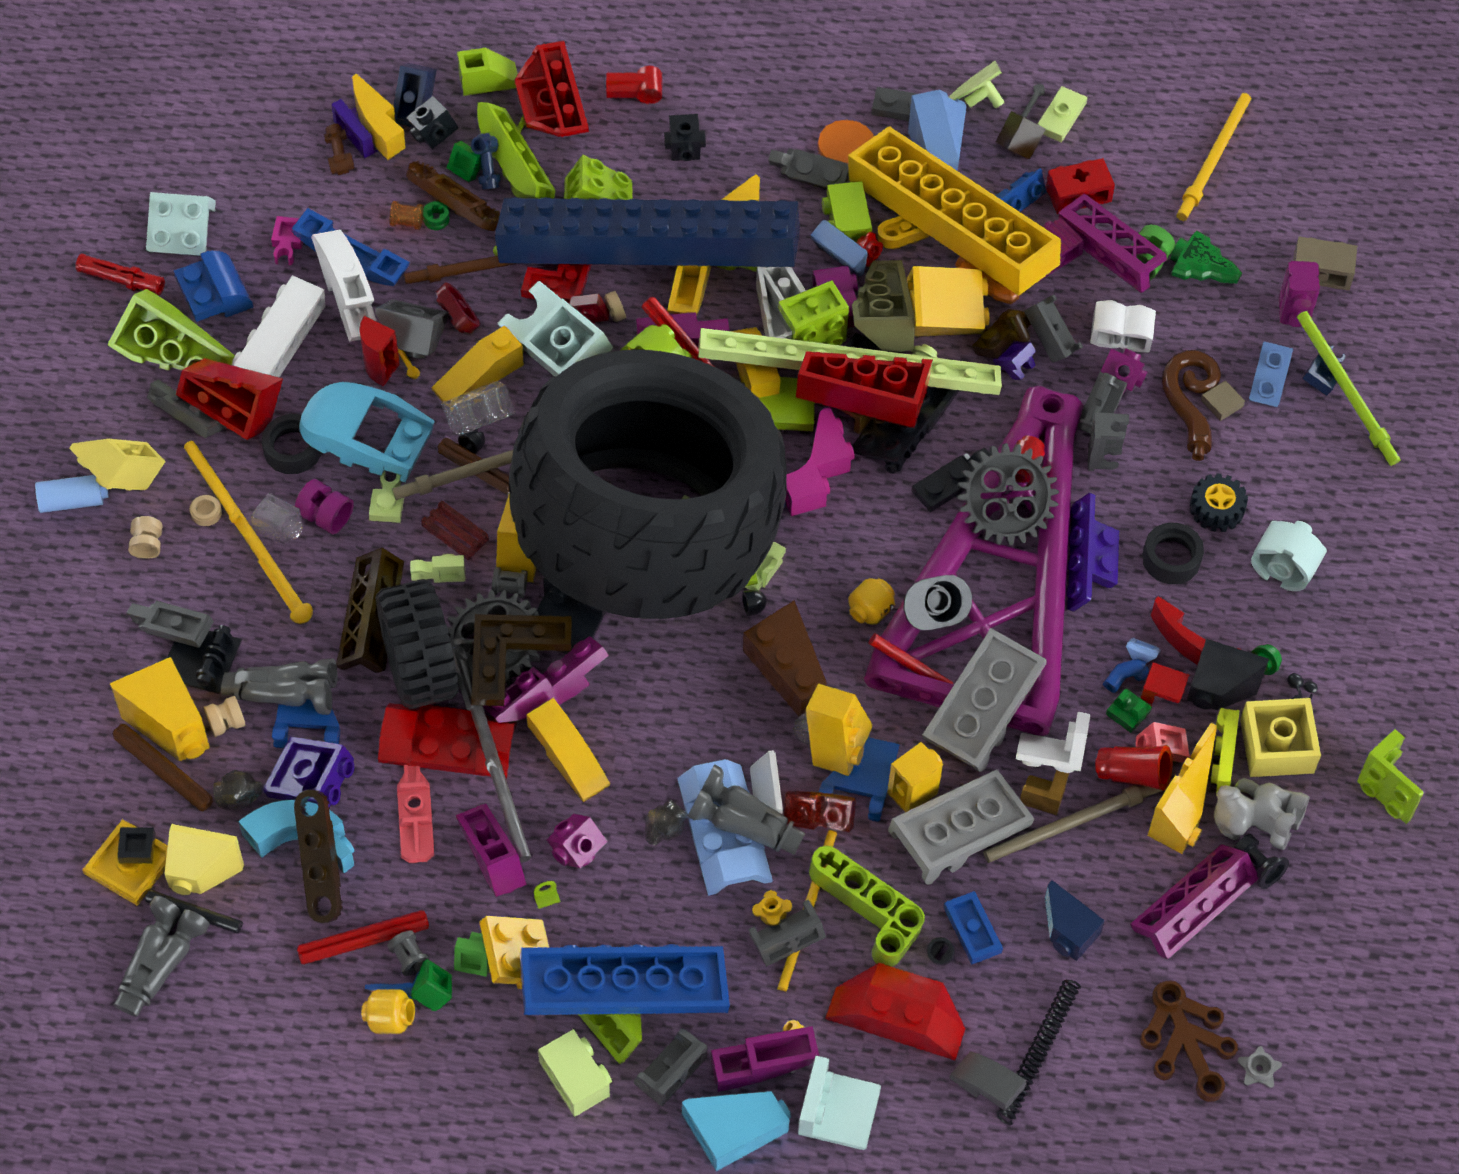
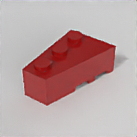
[176,358,283,440]

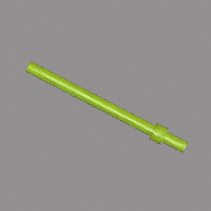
[1297,311,1401,466]

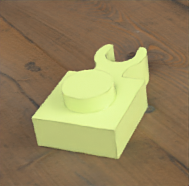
[369,471,404,523]
[410,554,466,583]

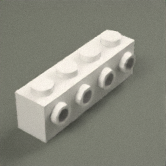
[232,275,325,377]

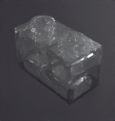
[441,381,516,435]

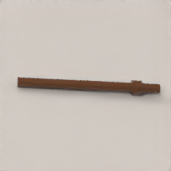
[403,255,520,285]

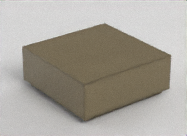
[1201,380,1245,421]

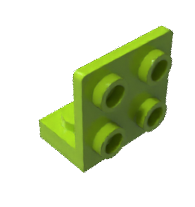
[564,154,633,200]
[778,281,849,346]
[1357,729,1424,824]

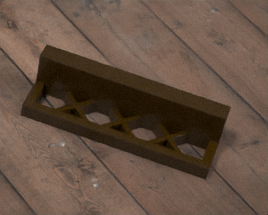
[336,547,405,673]

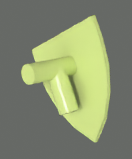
[949,61,1004,108]

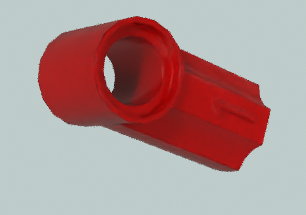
[606,66,662,104]

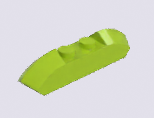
[477,102,556,199]

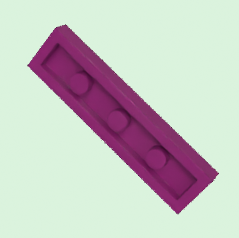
[1058,193,1167,293]
[1130,844,1258,959]

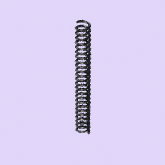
[996,979,1081,1125]

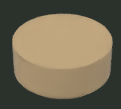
[604,291,626,322]
[190,495,222,526]

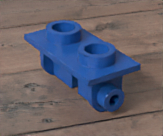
[995,168,1047,212]

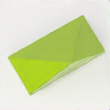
[578,1014,642,1064]

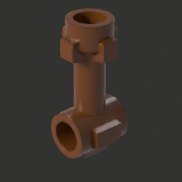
[324,124,355,175]

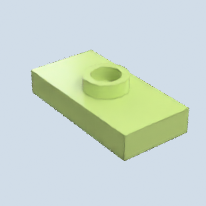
[1038,86,1087,143]

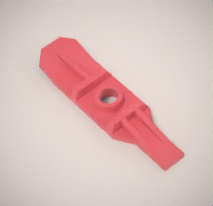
[397,765,434,863]

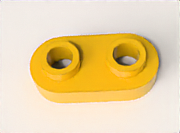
[878,216,930,249]

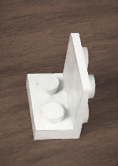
[1016,712,1090,773]

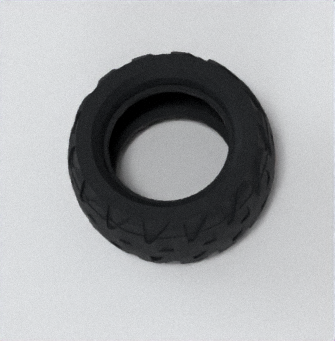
[509,350,787,619]

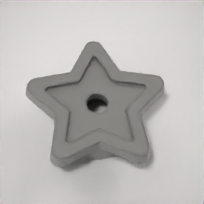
[1238,1046,1282,1088]

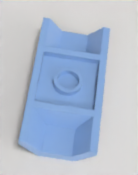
[678,759,773,896]

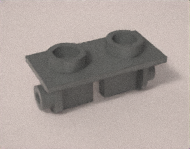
[1078,372,1128,434]

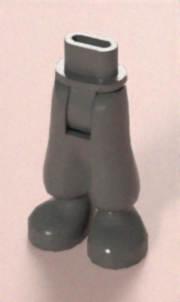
[221,658,338,715]
[687,764,805,855]
[114,896,210,1017]

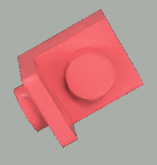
[1135,722,1190,763]

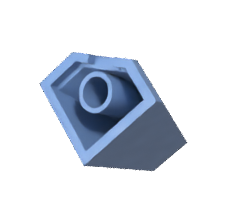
[908,90,966,171]

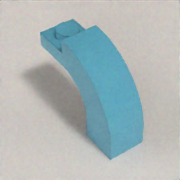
[238,800,355,873]

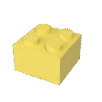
[1240,698,1321,777]

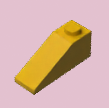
[432,326,524,410]

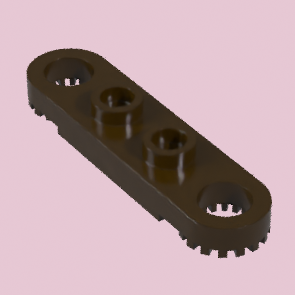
[294,790,343,923]

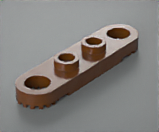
[406,161,500,231]

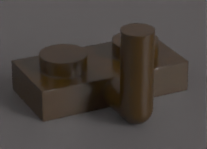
[972,309,1031,359]

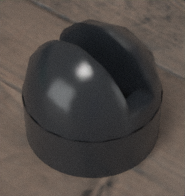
[458,428,486,454]
[742,590,766,616]
[927,937,955,966]

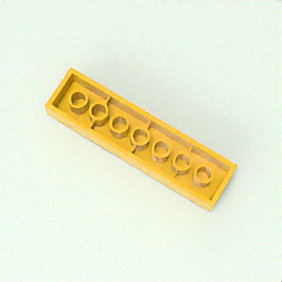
[848,126,1061,296]

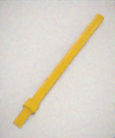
[1176,93,1251,221]

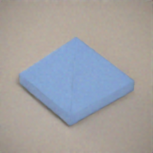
[1126,638,1161,663]

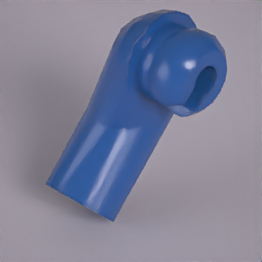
[1103,658,1150,693]

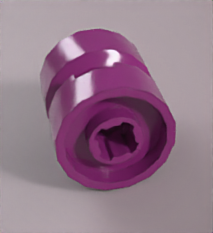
[294,479,354,535]

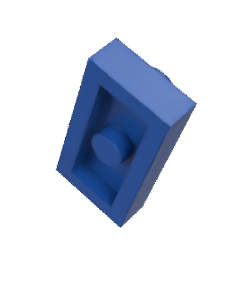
[943,891,1003,965]

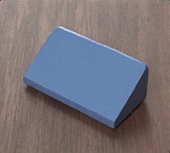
[810,220,867,277]

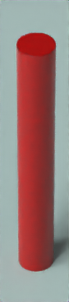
[869,633,953,684]

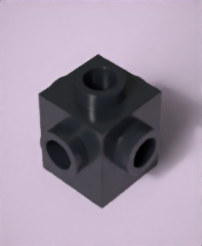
[406,96,459,149]
[664,114,706,161]

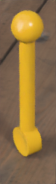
[398,349,420,379]

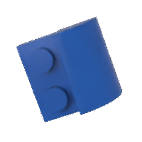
[174,251,254,322]

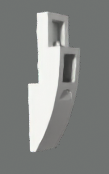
[312,230,377,342]

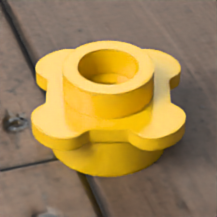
[752,890,792,926]

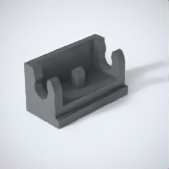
[1024,294,1083,363]
[1088,412,1129,471]
[748,900,826,967]
[634,1028,707,1107]

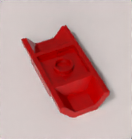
[378,703,517,779]

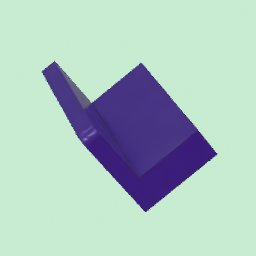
[331,99,378,159]

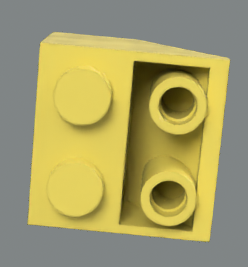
[69,439,166,491]

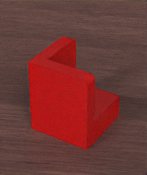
[1141,662,1189,706]

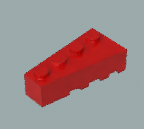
[795,351,933,428]

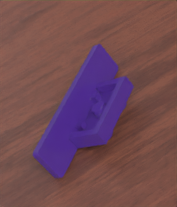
[1066,493,1119,612]

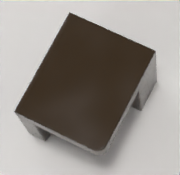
[996,111,1046,159]

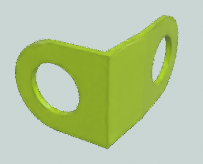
[533,881,561,909]

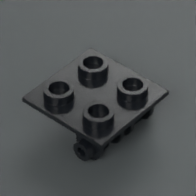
[852,416,930,474]
[167,625,242,694]

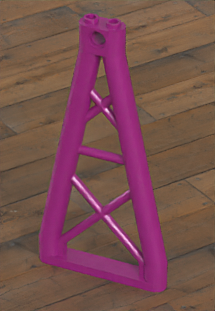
[864,386,1084,736]

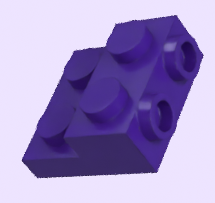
[262,736,355,807]

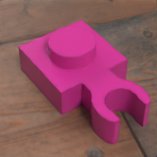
[271,216,303,265]

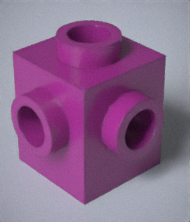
[1100,348,1148,394]
[546,813,608,868]

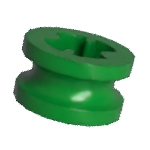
[423,201,450,230]

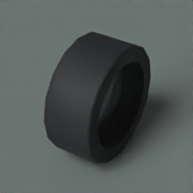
[262,414,322,474]
[1142,522,1204,584]

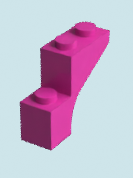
[785,407,855,516]

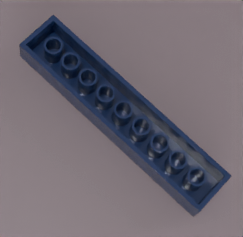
[495,197,800,267]

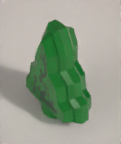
[1170,231,1242,284]

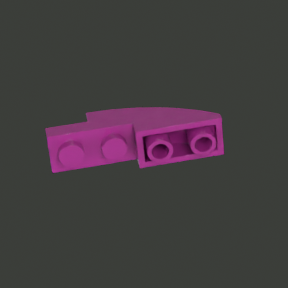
[483,636,609,723]

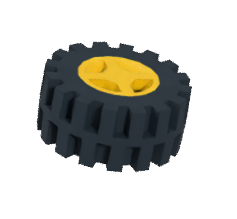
[1190,473,1248,532]

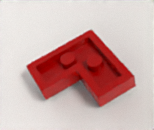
[521,264,592,303]

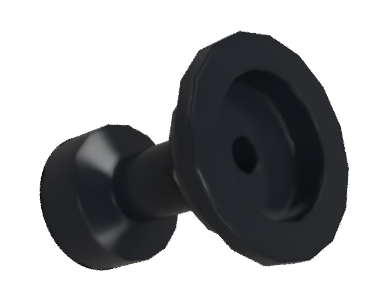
[1234,834,1289,889]

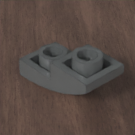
[949,1051,1026,1111]

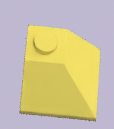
[165,824,244,895]

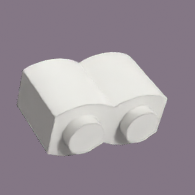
[1090,300,1156,353]

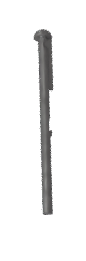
[450,638,531,862]

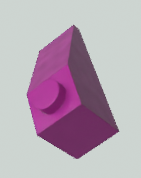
[456,803,527,897]

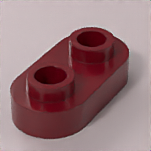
[436,282,481,334]

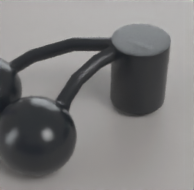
[1287,673,1318,699]

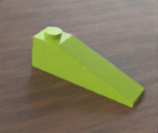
[107,289,235,370]

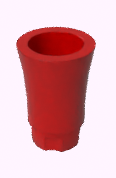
[1095,745,1173,791]

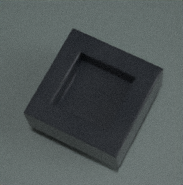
[117,827,156,863]

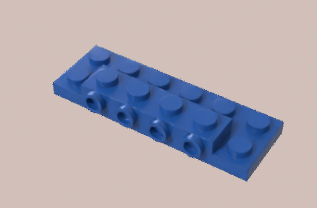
[520,944,730,1015]

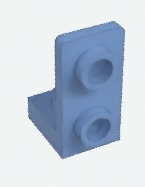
[1249,341,1293,407]

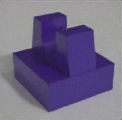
[993,342,1036,380]

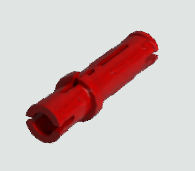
[75,253,165,296]

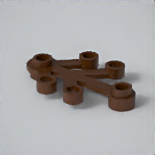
[1140,981,1238,1102]

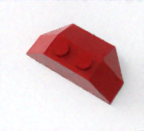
[514,41,589,137]
[825,963,966,1061]

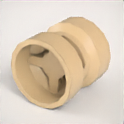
[128,516,163,558]
[204,696,246,737]

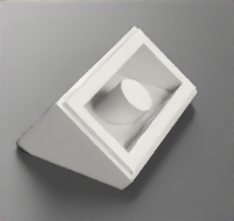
[750,751,783,814]

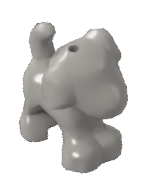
[1214,778,1310,850]

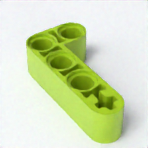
[809,846,925,967]

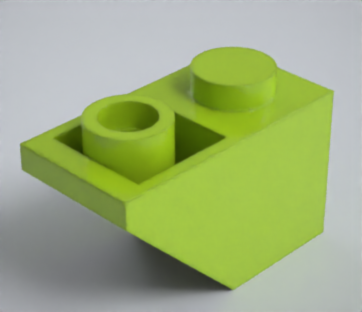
[457,48,518,96]

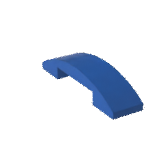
[292,208,409,286]

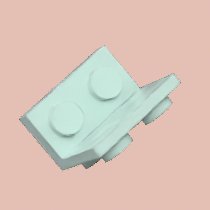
[146,192,216,256]
[798,1056,881,1150]

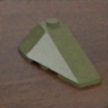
[852,260,915,353]

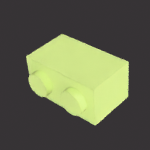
[538,1029,612,1117]

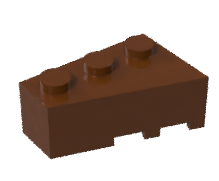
[743,600,827,718]

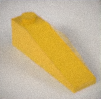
[1147,723,1217,854]

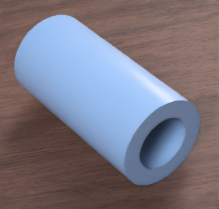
[35,475,109,513]

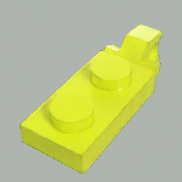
[1211,708,1240,796]

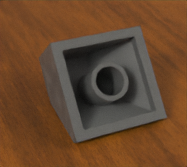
[375,299,449,359]

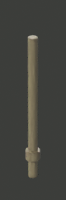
[392,450,513,500]
[983,785,1162,863]

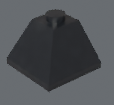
[1187,639,1269,711]

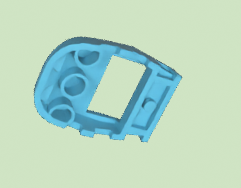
[299,382,435,483]

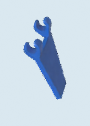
[272,699,340,748]
[817,737,900,822]

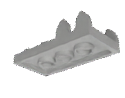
[922,628,1047,772]
[888,769,1034,885]

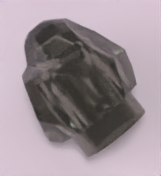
[213,770,264,812]
[645,799,688,845]

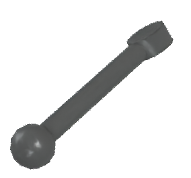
[1021,84,1045,118]

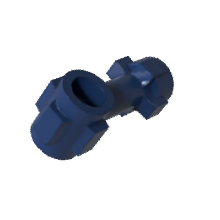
[471,133,501,190]

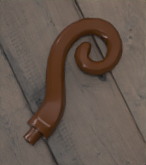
[1162,350,1221,461]

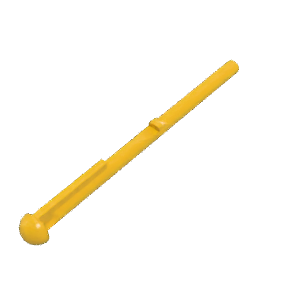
[184,441,313,624]

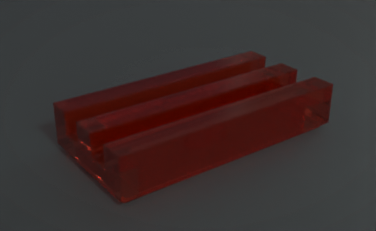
[421,501,489,560]

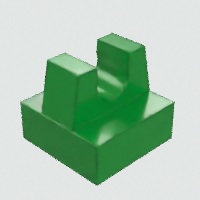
[447,141,482,182]
[1106,688,1152,733]

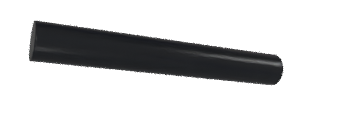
[145,889,243,934]

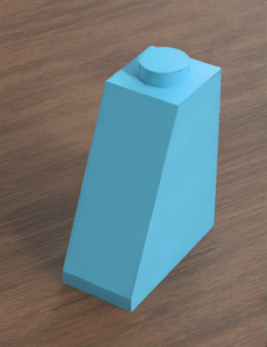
[682,1091,791,1171]

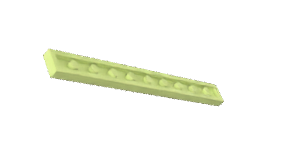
[699,328,1002,395]

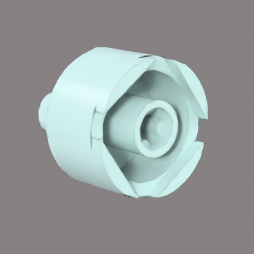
[1251,521,1327,591]

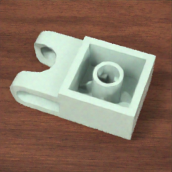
[497,281,613,377]

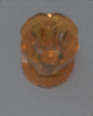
[389,201,424,231]

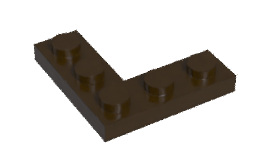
[472,614,572,706]

